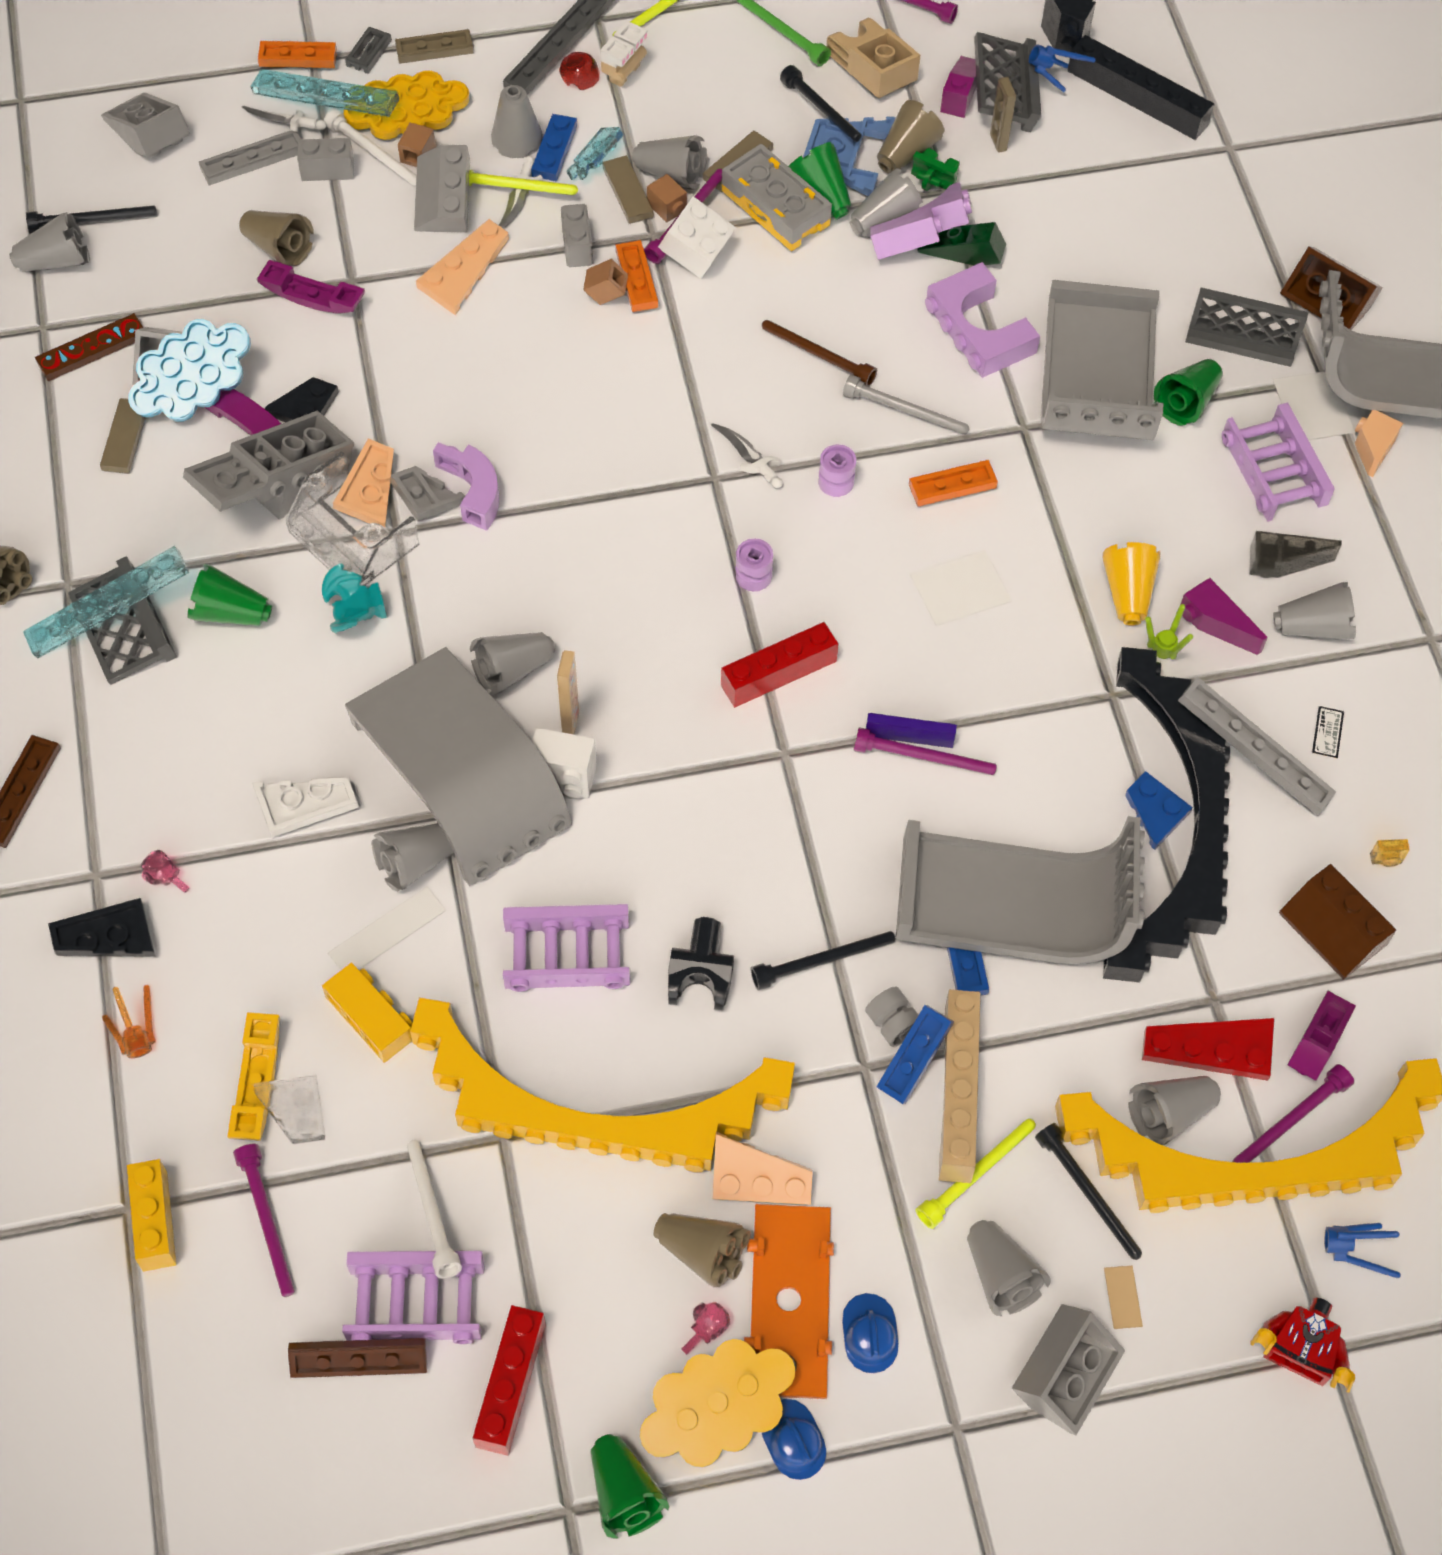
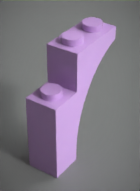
[870,182,972,260]

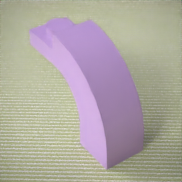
[433,442,499,531]

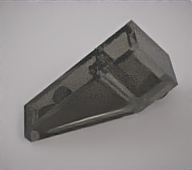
[1249,531,1342,578]

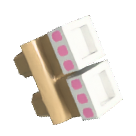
[600,20,648,86]

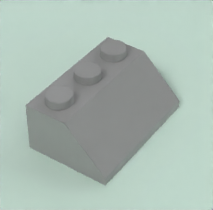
[414,145,470,232]
[1012,1304,1125,1435]

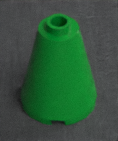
[788,142,851,220]
[1154,359,1223,426]
[187,564,273,626]
[590,1434,670,1539]

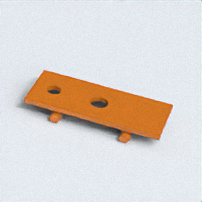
[744,1204,834,1399]

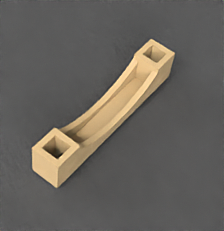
[938,989,980,1183]

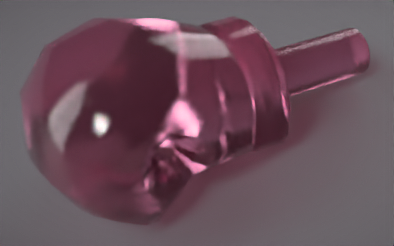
[141,849,190,893]
[681,1302,731,1355]

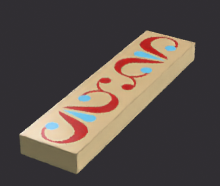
[557,650,579,734]

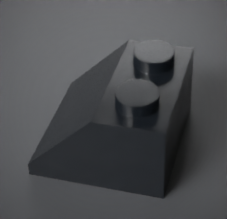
[1041,0,1096,52]

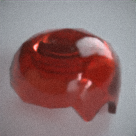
[559,52,600,90]

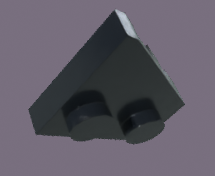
[265,377,339,423]

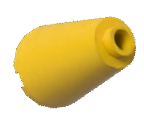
[1102,542,1160,626]

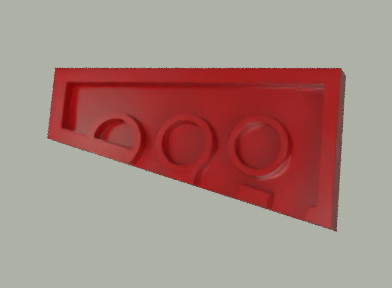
[1141,1018,1274,1081]

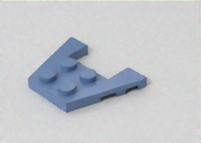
[803,117,896,196]

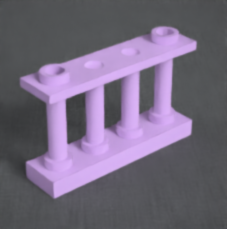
[1221,403,1335,522]
[503,904,630,992]
[342,1251,484,1344]

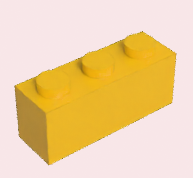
[322,962,412,1063]
[127,1159,176,1272]

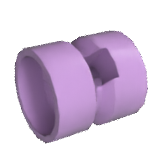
[818,444,856,497]
[735,538,773,592]

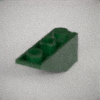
[917,222,1006,266]

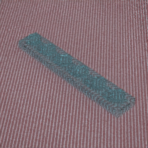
[250,69,399,117]
[23,546,190,659]

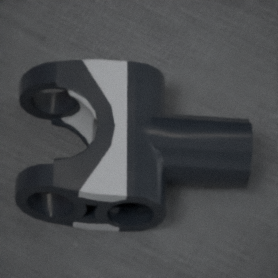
[668,917,734,1011]

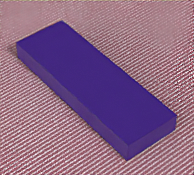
[866,713,957,748]

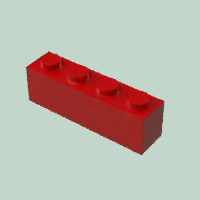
[721,622,839,708]
[472,1305,546,1456]

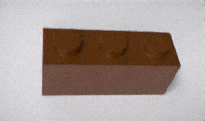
[1280,246,1383,330]
[1279,864,1397,980]

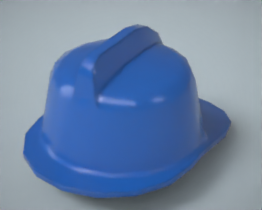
[842,1293,898,1374]
[762,1399,827,1480]

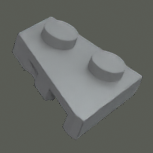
[390,466,465,522]

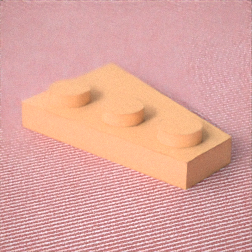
[333,438,394,530]
[712,1132,812,1205]

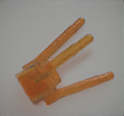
[102,985,156,1059]

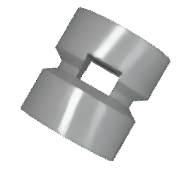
[865,986,918,1047]

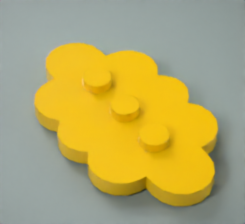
[344,70,470,140]
[639,1339,795,1467]

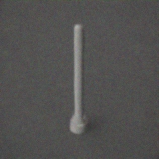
[843,374,969,434]

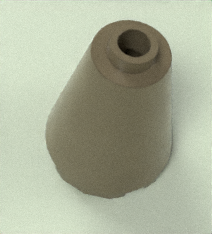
[877,100,945,173]
[239,210,314,266]

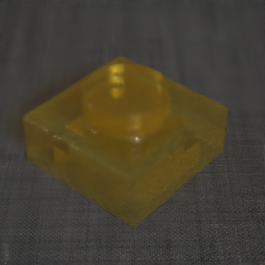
[1370,839,1410,867]

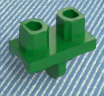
[911,148,960,191]

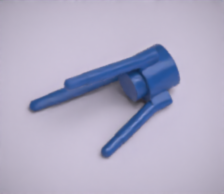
[1029,44,1096,92]
[1324,1223,1401,1278]

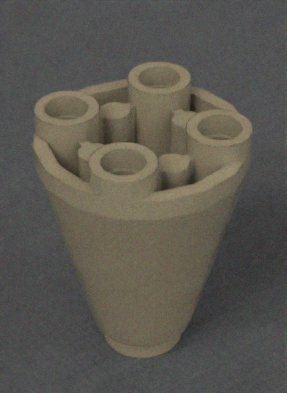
[0,545,32,605]
[653,1213,751,1287]

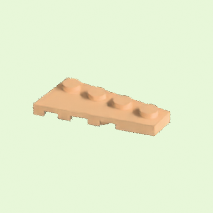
[416,219,509,315]

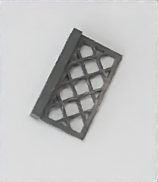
[974,32,1041,133]
[1185,287,1309,367]
[68,556,177,685]

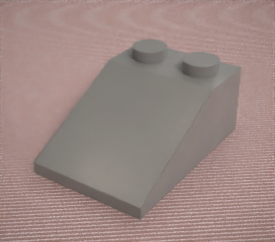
[101,92,190,157]

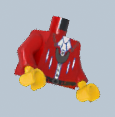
[1250,1298,1356,1393]

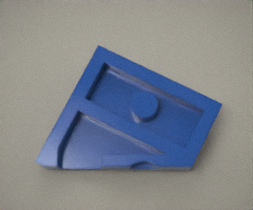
[1125,771,1193,850]

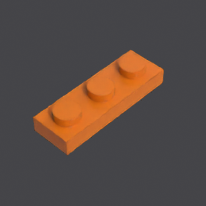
[258,41,337,68]
[615,240,658,312]
[909,460,998,507]

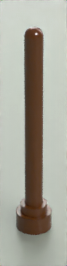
[762,320,877,387]

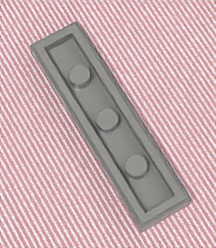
[199,130,301,186]

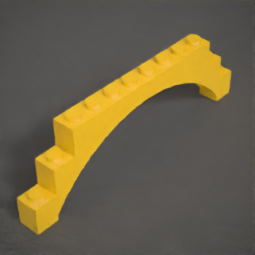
[410,997,795,1173]
[1055,1058,1442,1213]

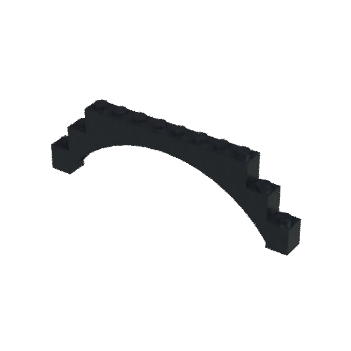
[1103,647,1230,983]

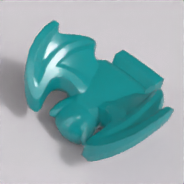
[322,563,387,633]

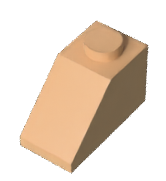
[1355,410,1403,477]

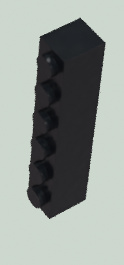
[1067,35,1214,140]

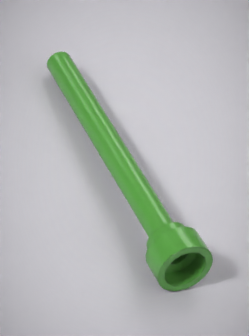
[737,0,831,66]

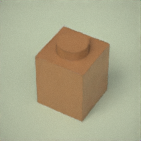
[398,123,436,167]
[647,174,687,223]
[583,259,628,305]

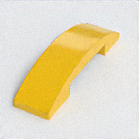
[227,1012,280,1141]

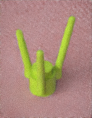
[1145,604,1193,659]

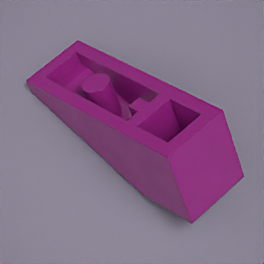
[940,56,985,118]
[1180,578,1268,655]
[1287,991,1356,1081]

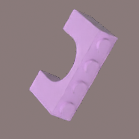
[925,262,1040,378]

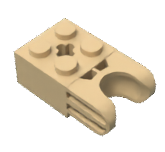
[826,18,921,99]

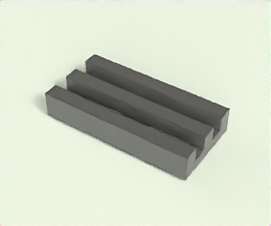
[345,27,392,74]

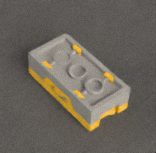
[722,144,832,252]

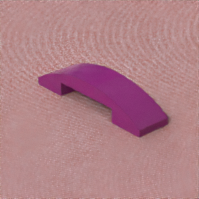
[257,260,365,313]
[204,389,281,435]

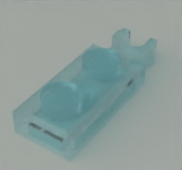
[566,127,624,180]

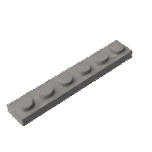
[1178,677,1336,815]

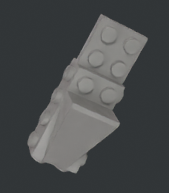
[183,411,354,519]

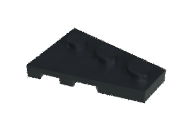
[48,898,156,957]

